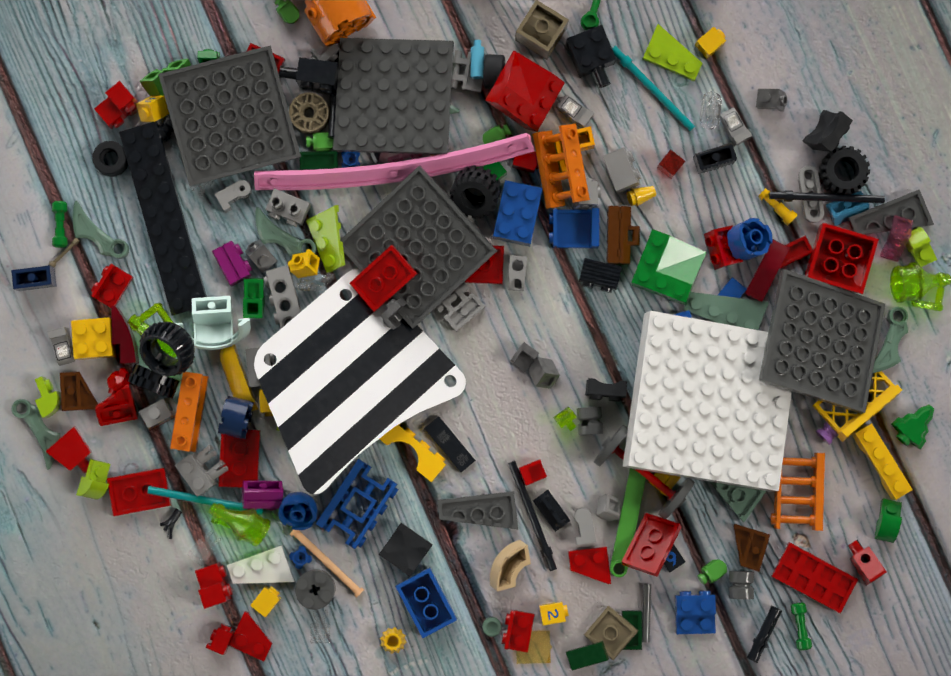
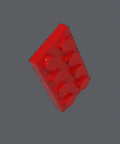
[771,542,859,614]

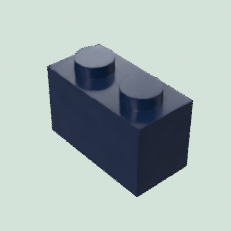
[11,265,57,291]

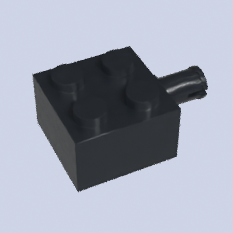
[566,25,616,88]
[279,57,339,95]

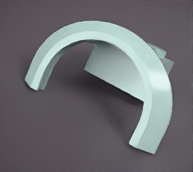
[175,296,251,350]

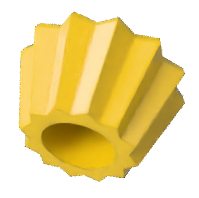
[380,627,407,654]

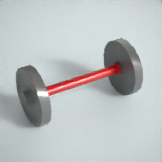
[593,425,695,519]

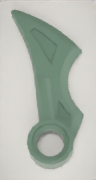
[73,201,130,259]
[255,207,317,257]
[873,306,908,373]
[12,399,60,470]

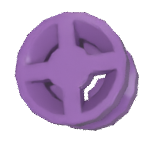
[816,421,838,445]

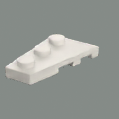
[227,545,295,584]

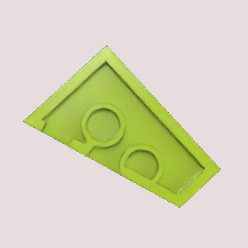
[642,24,702,81]
[306,205,345,273]

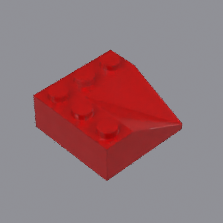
[485,51,565,132]
[805,223,879,294]

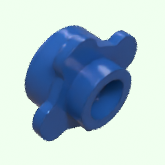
[341,152,360,168]
[289,546,312,569]

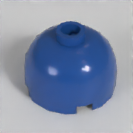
[278,492,318,530]

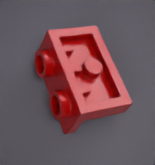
[704,225,743,270]
[91,264,134,308]
[501,610,535,653]

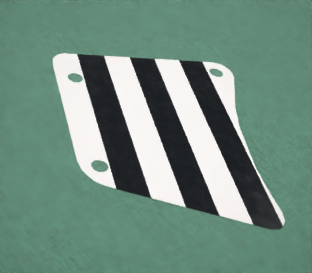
[254,268,466,494]

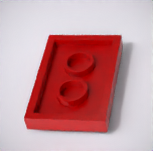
[350,245,418,312]
[219,430,261,487]
[107,468,172,516]
[621,513,682,577]

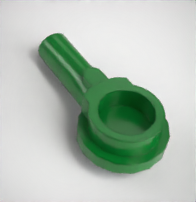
[580,0,601,31]

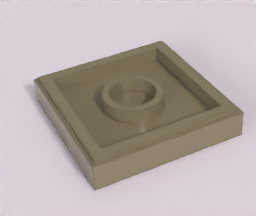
[584,605,638,660]

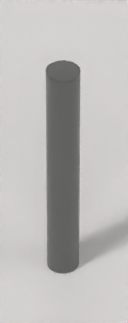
[642,584,651,643]

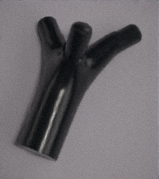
[160,508,182,539]

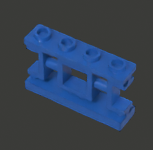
[316,459,399,549]

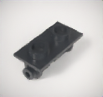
[533,490,571,532]

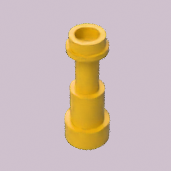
[758,188,798,226]

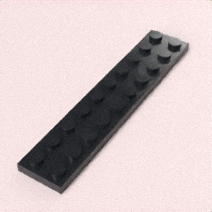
[119,121,207,316]

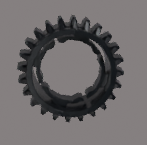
[139,322,195,376]

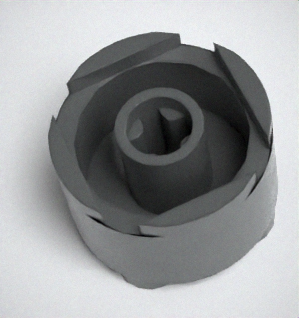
[295,569,336,610]

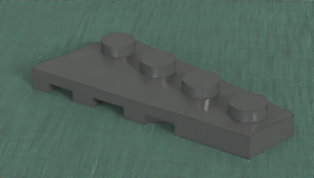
[848,189,934,235]
[437,491,518,530]

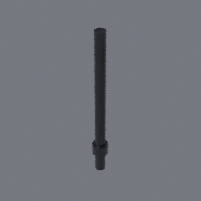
[769,190,885,203]
[508,461,557,571]

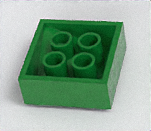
[631,229,707,306]

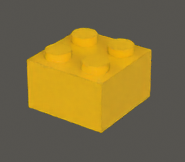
[71,317,117,360]

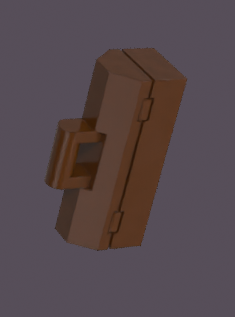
[606,206,640,265]

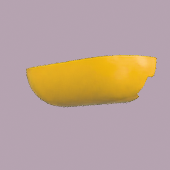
[219,344,259,411]

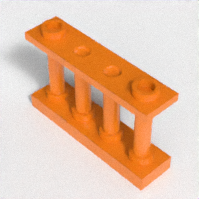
[533,124,590,209]
[170,372,209,452]
[770,453,825,531]

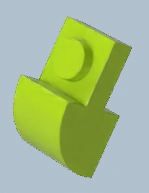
[901,227,938,268]
[35,376,61,418]
[76,459,111,500]

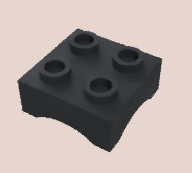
[803,110,853,152]
[585,378,627,402]
[379,522,433,577]

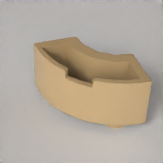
[490,540,531,592]

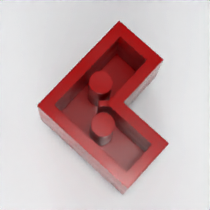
[94,80,138,129]
[195,562,233,609]

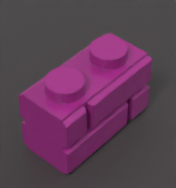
[212,241,252,287]
[242,481,283,511]

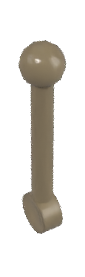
[48,238,80,267]

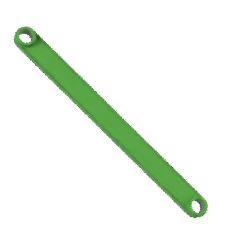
[610,468,646,577]

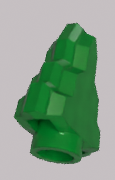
[891,404,934,449]

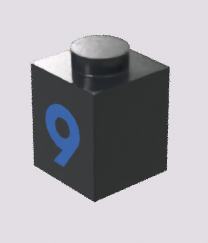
[663,544,686,573]

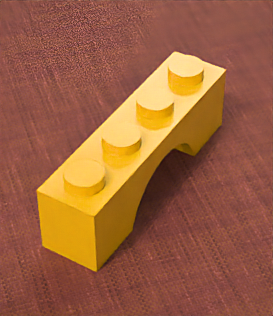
[852,423,913,500]
[379,424,446,482]

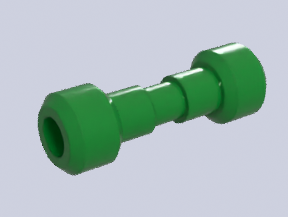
[52,201,68,248]
[790,602,812,651]

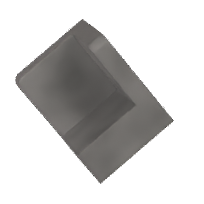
[510,342,539,372]
[528,357,560,389]

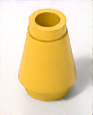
[626,186,656,207]

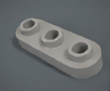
[798,166,824,223]

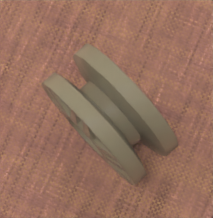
[289,92,329,134]

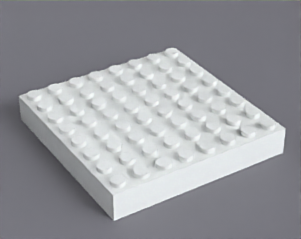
[623,311,792,492]

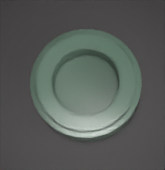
[482,617,502,637]

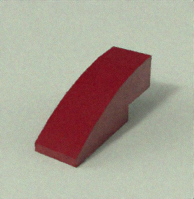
[745,239,790,302]
[111,306,139,364]

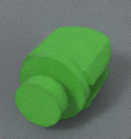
[274,0,300,24]
[483,124,512,144]
[306,132,334,151]
[697,559,727,585]

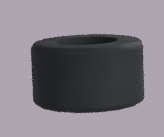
[483,54,505,89]
[92,141,128,177]

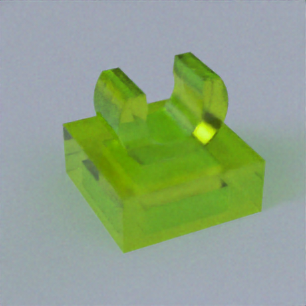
[553,407,577,431]

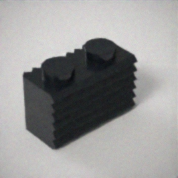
[693,143,737,174]
[579,258,622,293]

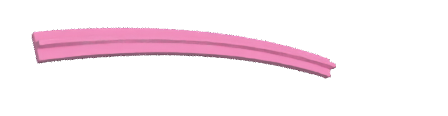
[254,133,534,190]

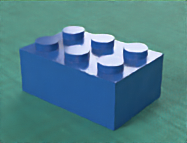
[493,180,542,247]
[395,567,457,638]

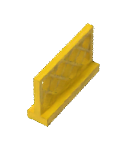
[813,371,902,442]

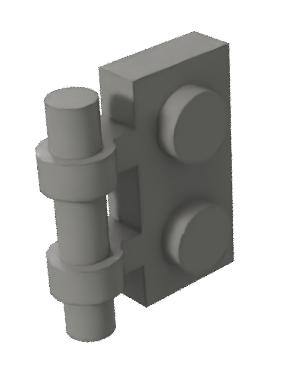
[452,50,486,93]
[436,283,485,332]

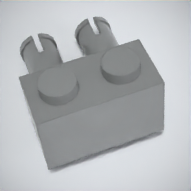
[265,189,311,227]
[175,445,228,497]

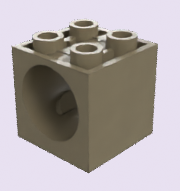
[515,0,569,60]

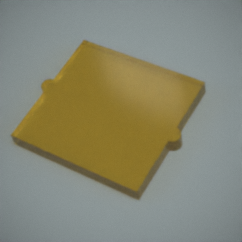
[516,631,552,664]

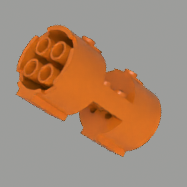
[304,0,376,46]

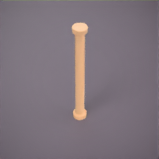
[289,529,364,598]

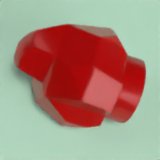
[107,368,130,394]

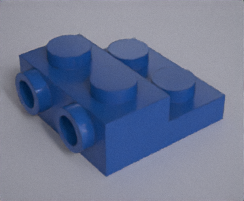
[675,590,716,635]

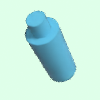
[470,40,484,79]

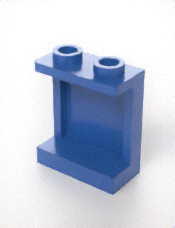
[549,208,599,249]

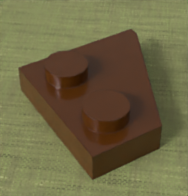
[60,372,98,411]
[733,524,770,572]

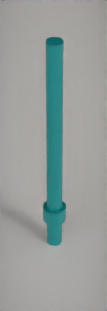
[612,45,695,131]
[147,486,263,515]

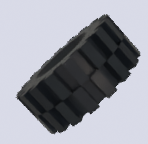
[128,363,180,399]

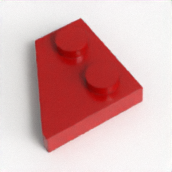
[95,384,138,426]
[568,547,611,584]
[229,611,273,662]

